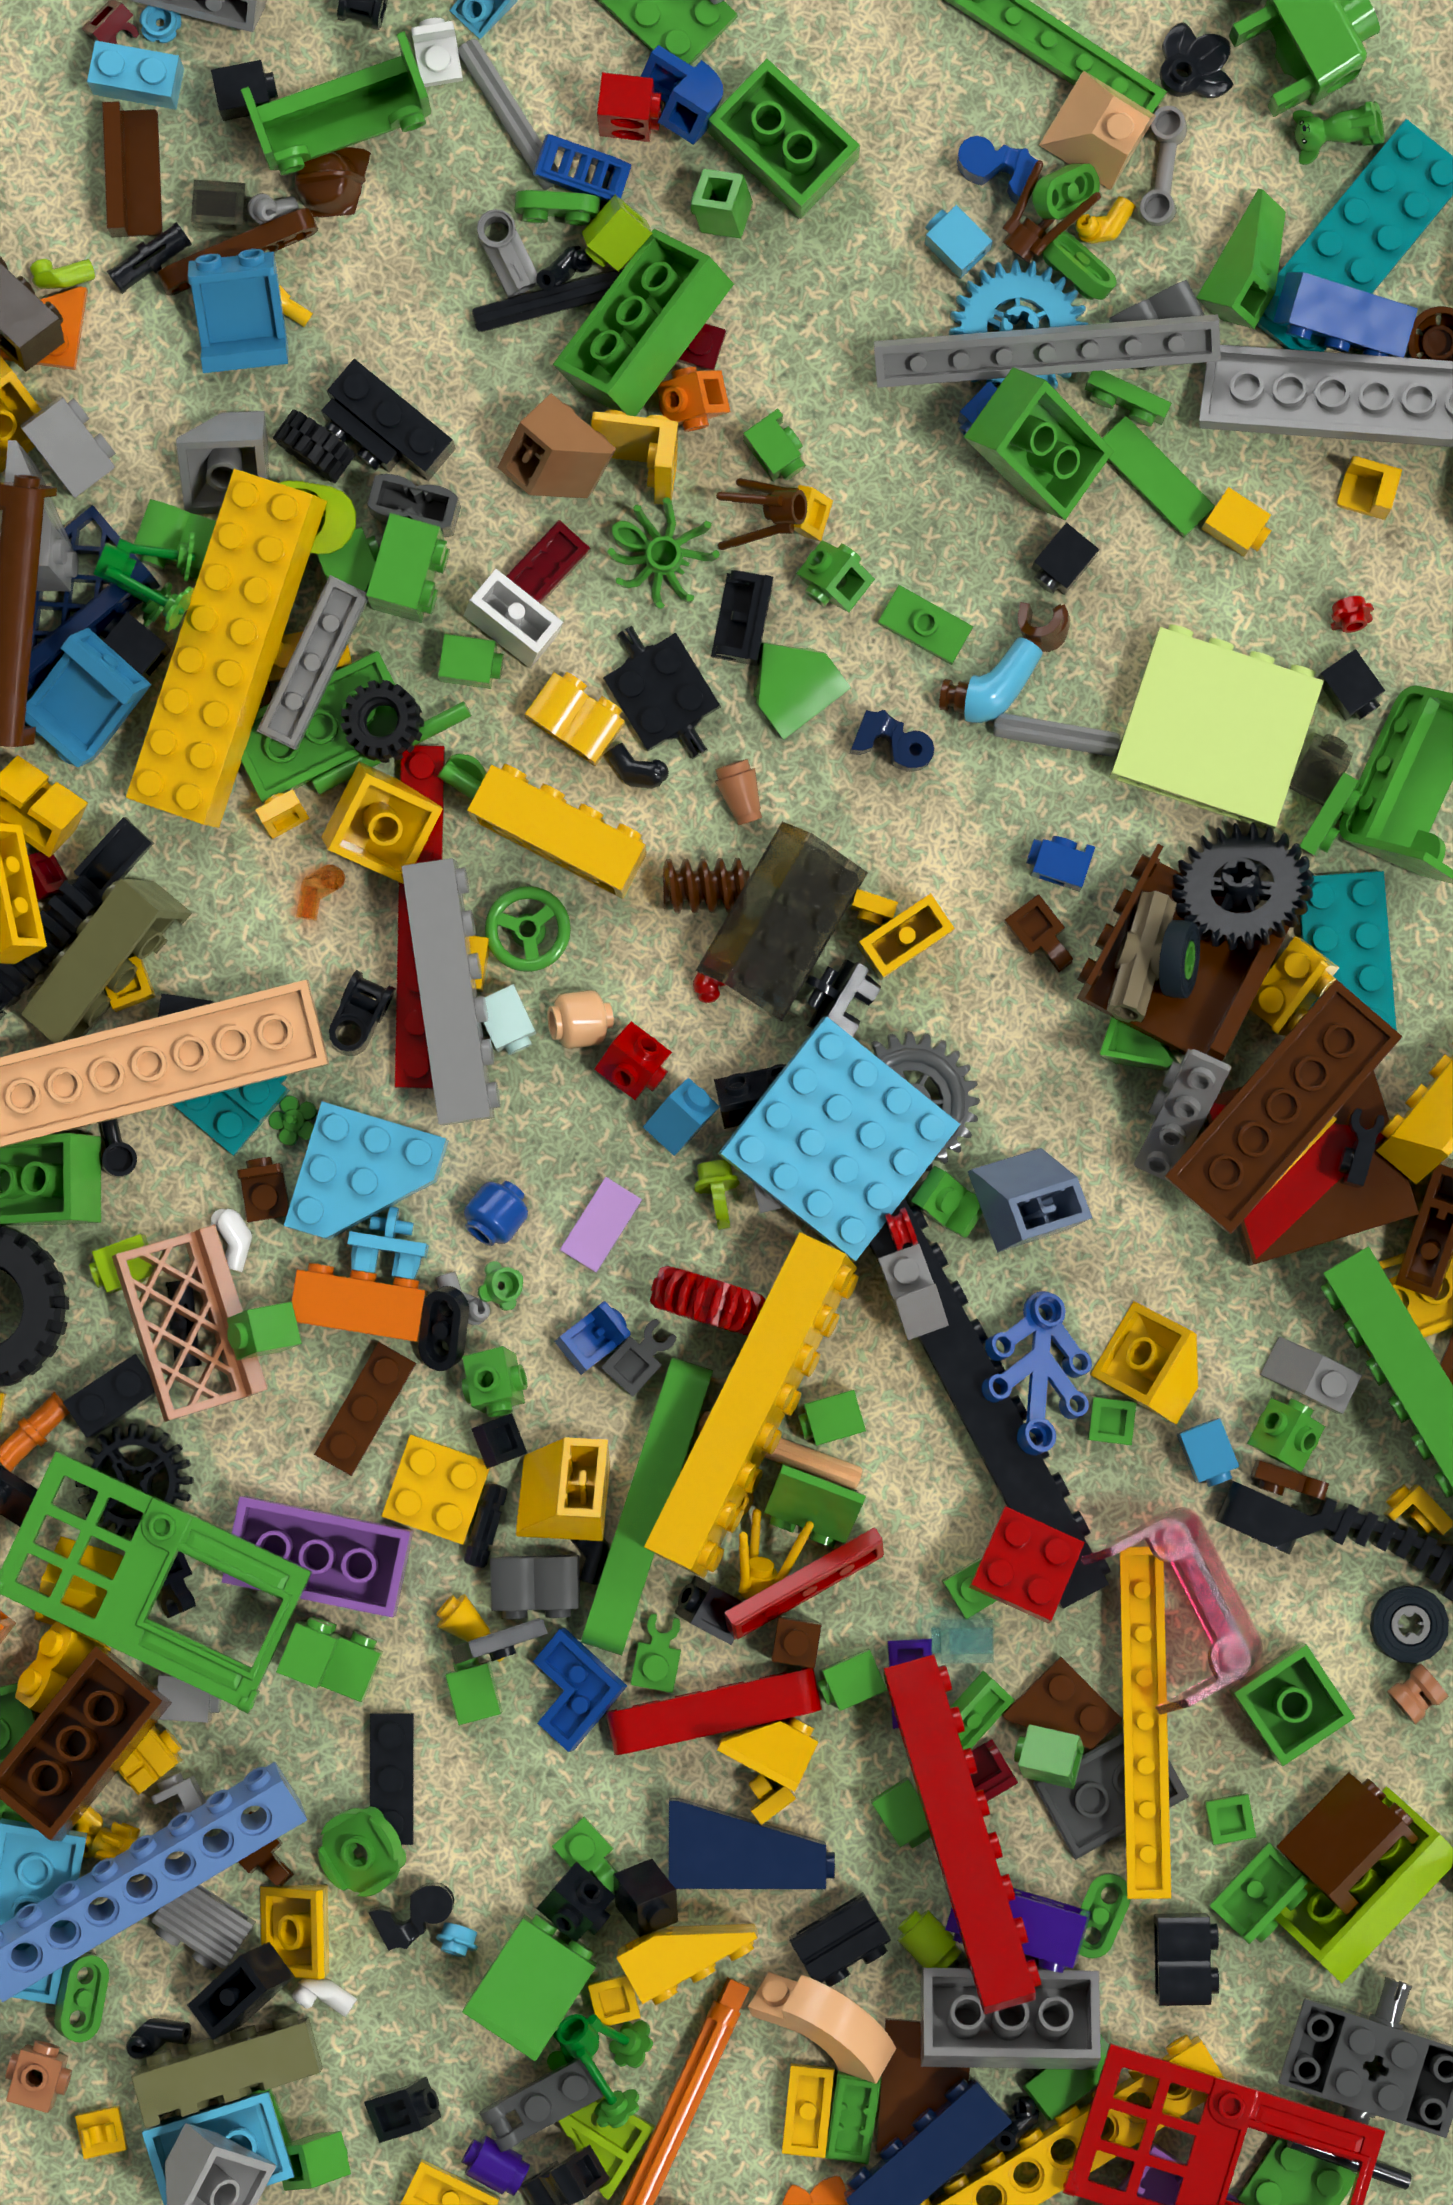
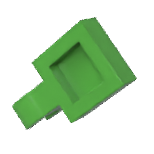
[552,1816,618,1892]

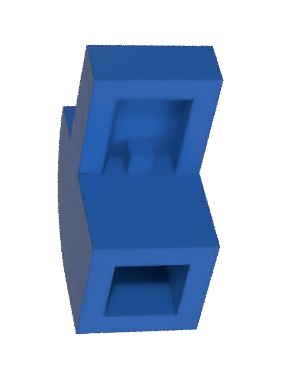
[640,45,723,145]

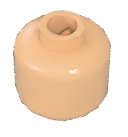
[547,990,614,1049]

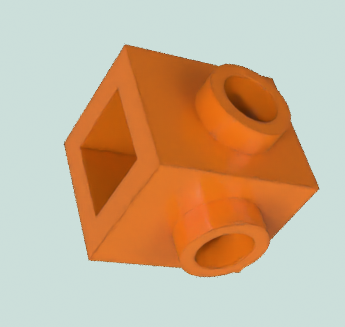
[657,367,731,432]

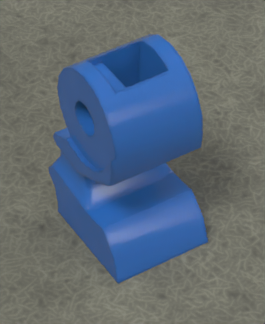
[957,136,1038,204]

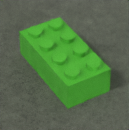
[553,229,734,416]

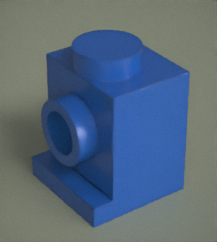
[1026,836,1095,892]

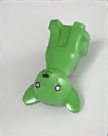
[1293,101,1385,165]

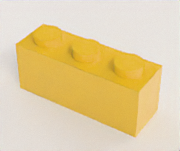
[0,823,47,964]

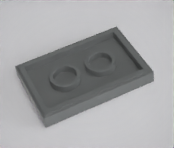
[1033,1733,1189,1860]

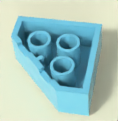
[284,1101,449,1240]

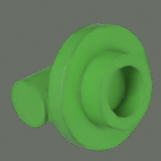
[437,754,486,800]

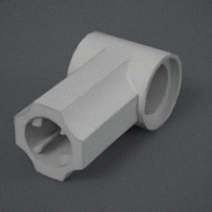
[477,209,538,298]

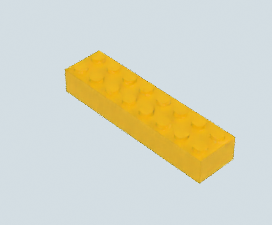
[125,469,327,828]
[644,1232,859,1578]

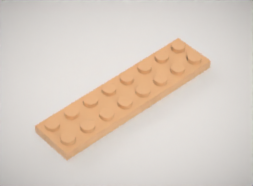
[0,979,330,1148]

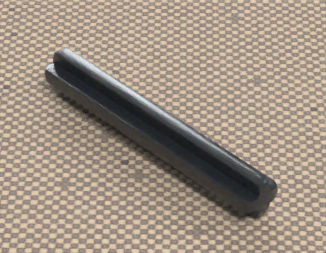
[472,268,624,332]

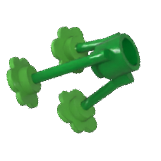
[93,531,195,632]
[547,2014,653,2128]

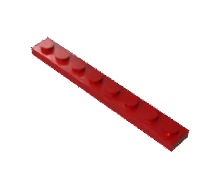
[395,745,445,1089]

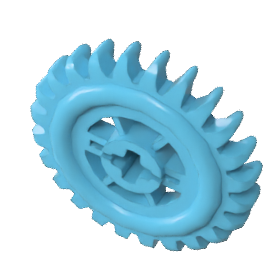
[948,259,1088,389]

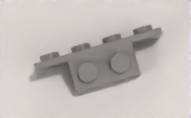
[1134,1049,1231,1181]

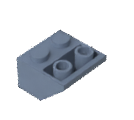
[968,1148,1092,1253]

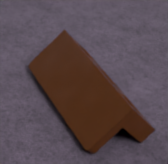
[102,101,163,238]

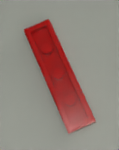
[724,1527,884,1640]

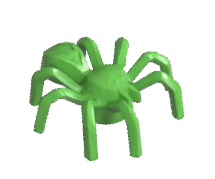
[607,497,720,609]

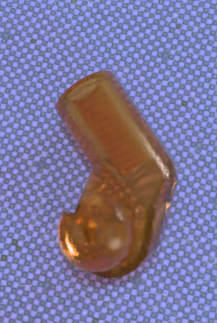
[296,865,345,921]

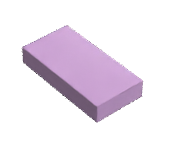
[560,1177,642,1273]

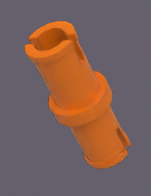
[0,1392,70,1472]

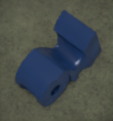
[849,710,935,772]

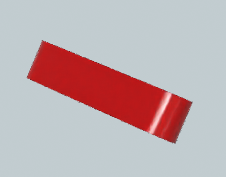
[605,1667,822,1755]

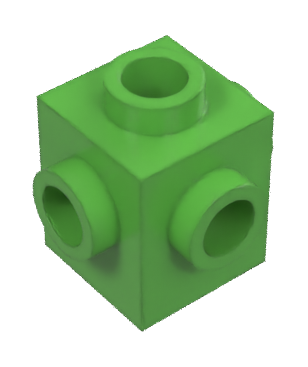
[796,540,875,613]
[462,1346,528,1417]
[1247,1397,1326,1472]

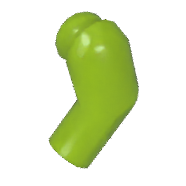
[30,259,95,289]

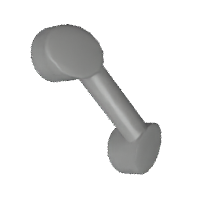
[1140,106,1187,226]

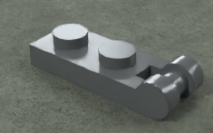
[479,2058,604,2152]

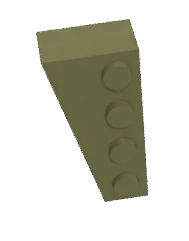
[21,878,192,1043]
[131,2013,323,2129]

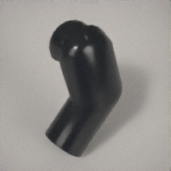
[605,743,669,789]
[995,2096,1039,2151]

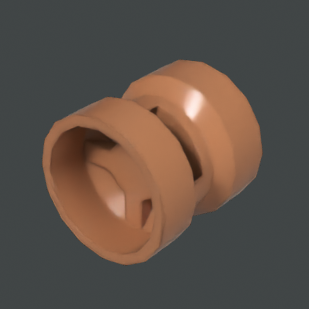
[1387,1664,1449,1725]

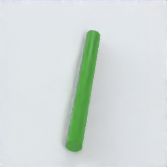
[312,701,472,794]

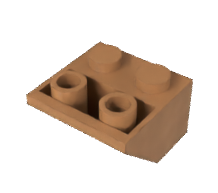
[497,393,616,498]

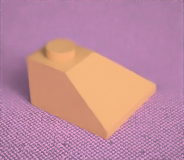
[1039,71,1156,190]

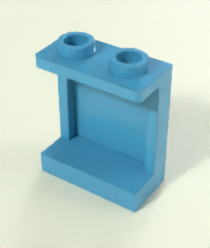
[188,249,289,373]
[25,628,152,767]

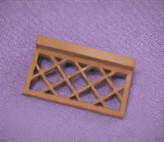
[112,1224,268,1422]

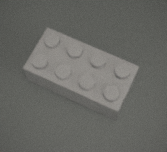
[920,1968,1101,2070]

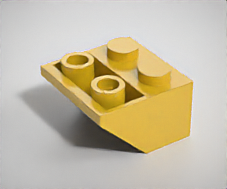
[516,1437,610,1541]

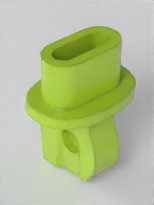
[694,1159,740,1230]

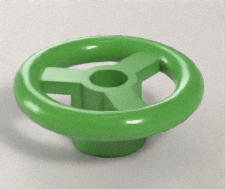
[485,886,571,972]

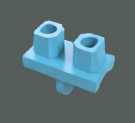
[347,1206,429,1280]

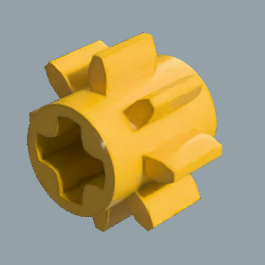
[91,1822,141,1861]

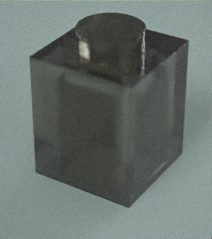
[191,180,255,234]

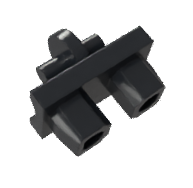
[804,959,881,1037]

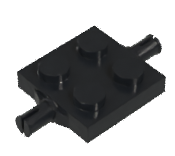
[603,626,721,759]

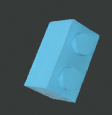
[87,40,184,110]

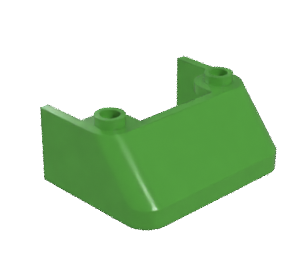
[241,31,431,175]
[1340,685,1453,884]

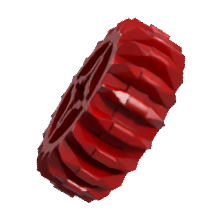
[650,1266,766,1336]

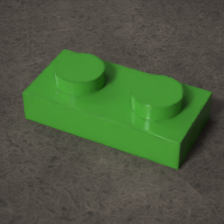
[1085,370,1172,427]
[1299,772,1362,857]
[950,1671,1015,1749]

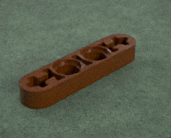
[158,208,318,296]

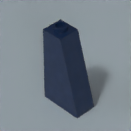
[669,1798,835,1889]

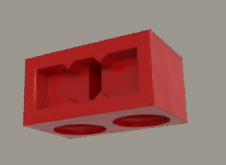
[597,72,662,142]

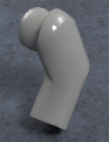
[247,193,299,225]

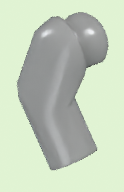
[435,1271,490,1325]

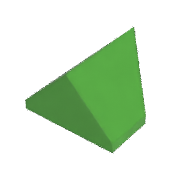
[1099,1017,1180,1071]

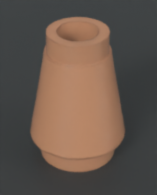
[715,759,762,825]

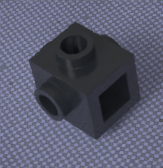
[536,1862,616,1942]

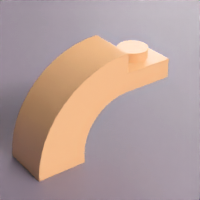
[748,1972,896,2084]

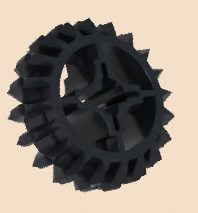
[75,1423,194,1539]

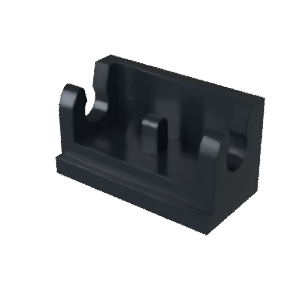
[711,570,774,666]

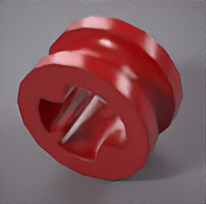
[884,1207,918,1251]

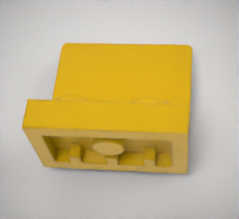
[591,410,678,505]

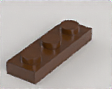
[314,1342,417,1476]

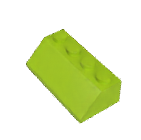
[1274,1786,1453,1984]

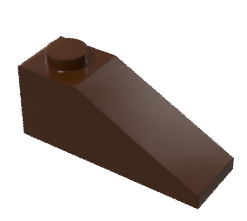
[1395,1158,1453,1299]

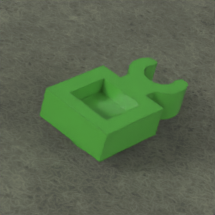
[630,1613,681,1693]

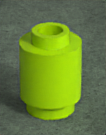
[897,1910,962,1968]

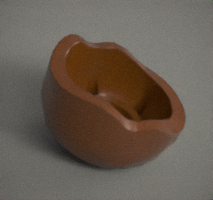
[1407,306,1453,361]

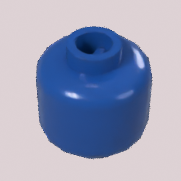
[464,1181,528,1246]

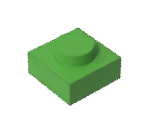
[1087,1397,1137,1445]
[1204,1793,1257,1845]

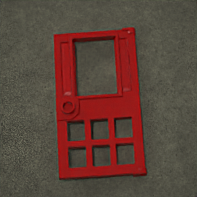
[1062,2043,1385,2205]

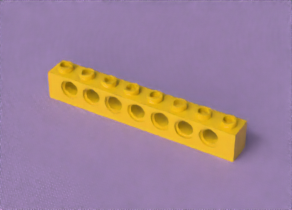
[920,2035,1225,2205]

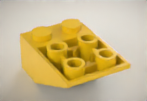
[616,1924,758,2005]

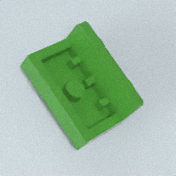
[1209,1842,1309,1944]

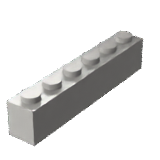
[401,858,500,1126]

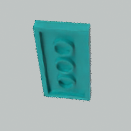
[1300,871,1397,1031]

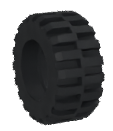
[0,1226,69,1387]

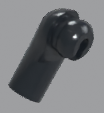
[536,246,593,290]
[570,1536,610,1585]
[126,2018,191,2060]

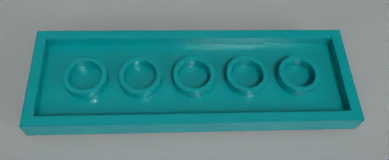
[1257,119,1453,352]

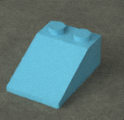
[142,2091,295,2205]

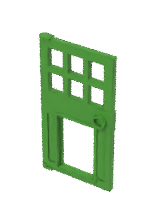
[0,1451,312,1714]

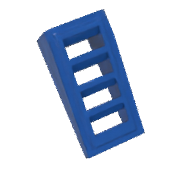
[533,134,631,205]

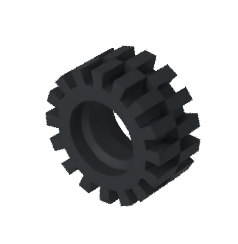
[273,409,355,483]
[341,680,424,763]

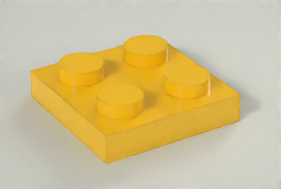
[381,1434,490,1545]

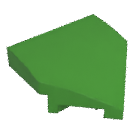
[753,642,851,740]

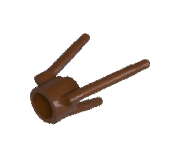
[1002,160,1101,263]
[716,478,807,550]

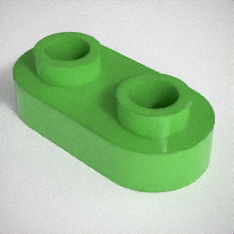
[1032,163,1100,220]
[514,190,600,226]
[1042,231,1117,300]
[1079,1873,1131,1958]
[54,1952,109,2043]

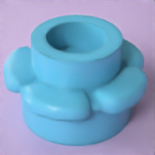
[139,5,181,43]
[436,1923,478,1957]

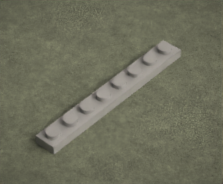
[874,314,1221,388]

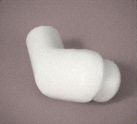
[211,1209,252,1272]
[292,1978,357,2017]

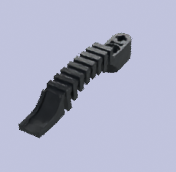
[0,817,154,1020]
[1215,1481,1453,1601]

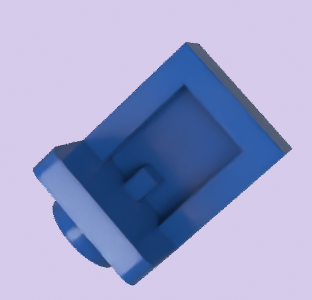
[554,1301,631,1375]

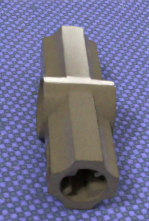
[1106,891,1177,1023]

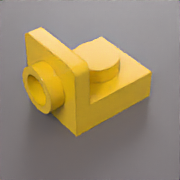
[1383,1484,1453,1535]

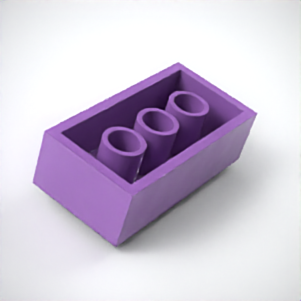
[221,1496,414,1618]

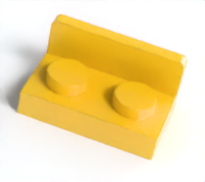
[1249,936,1340,1036]

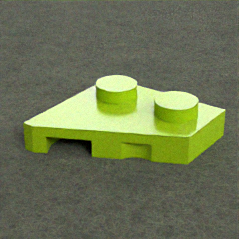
[559,2097,654,2200]

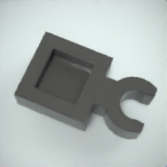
[601,1319,677,1397]

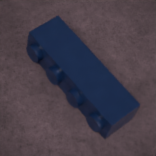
[844,2076,1012,2205]

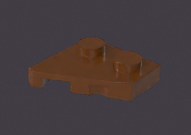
[1002,1656,1122,1749]

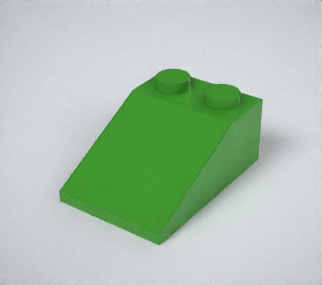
[0,1133,101,1226]
[764,1464,866,1548]

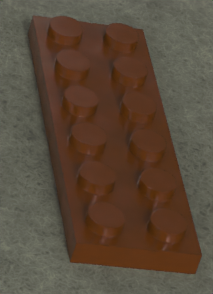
[1164,979,1403,1235]

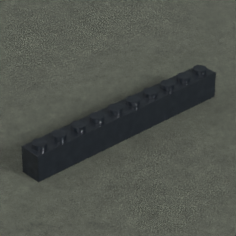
[869,1199,1111,1609]

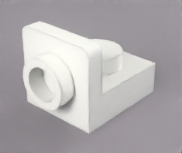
[411,18,463,87]

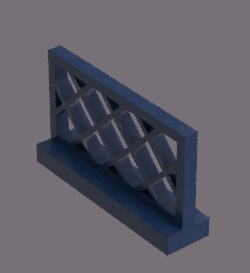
[27,505,160,694]

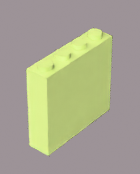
[1109,624,1324,830]

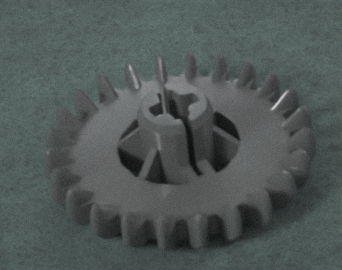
[871,1031,980,1171]

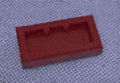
[506,520,591,604]

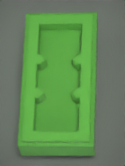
[878,585,973,665]
[825,2070,881,2165]

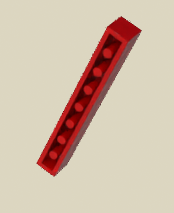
[884,1654,1042,2015]

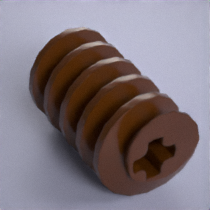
[663,858,750,913]

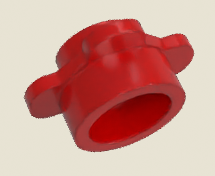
[1331,596,1374,633]

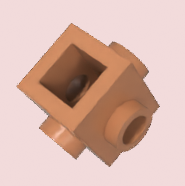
[5,2040,72,2113]

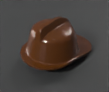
[294,147,371,218]

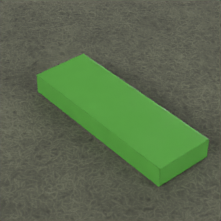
[1102,416,1215,538]

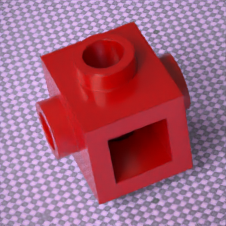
[594,1021,672,1100]

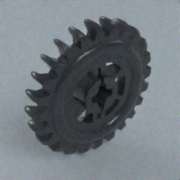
[1171,822,1314,950]

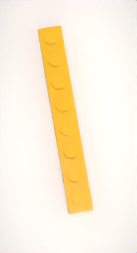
[1119,1546,1171,1899]

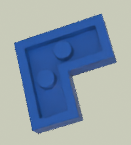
[533,1628,627,1752]

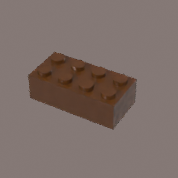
[0,1646,172,1841]

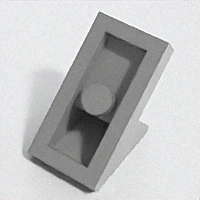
[878,1244,949,1340]

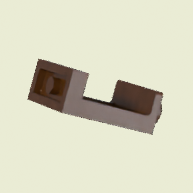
[1276,1772,1419,1915]

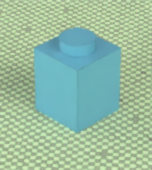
[925,205,992,279]

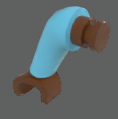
[939,602,1070,723]

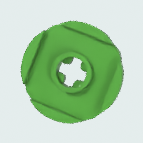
[318,1806,406,1897]

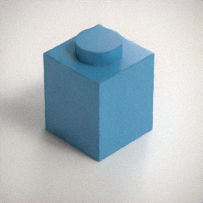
[643,1077,720,1156]
[1177,1418,1239,1487]

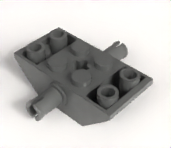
[1278,1977,1453,2138]

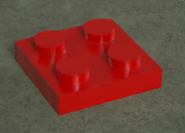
[969,1506,1085,1624]

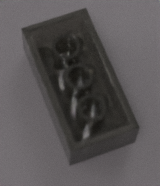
[696,821,868,1021]

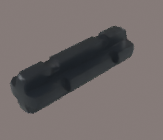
[464,1483,508,1568]

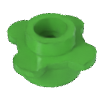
[478,1261,523,1311]

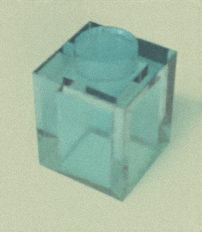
[931,1617,994,1664]

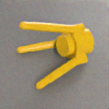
[738,1508,814,1599]

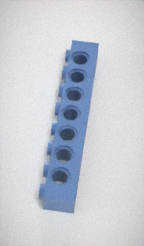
[0,1762,307,2002]

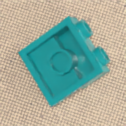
[172,1076,290,1156]

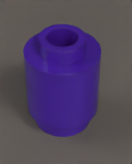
[462,2135,530,2196]

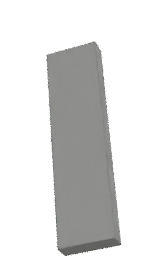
[257,575,368,750]

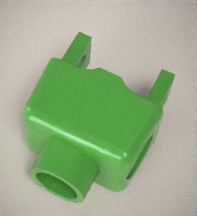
[1229,0,1380,117]

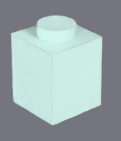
[484,984,537,1055]

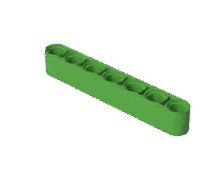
[581,1357,713,1656]

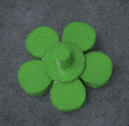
[269,1096,317,1146]

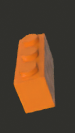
[291,1263,428,1342]

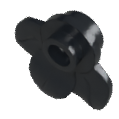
[1159,22,1234,98]

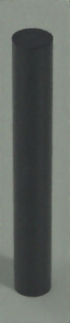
[1287,2140,1412,2190]

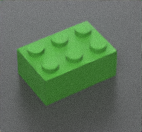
[708,58,860,219]
[964,367,1114,520]

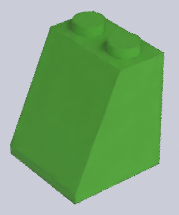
[462,1914,597,2062]

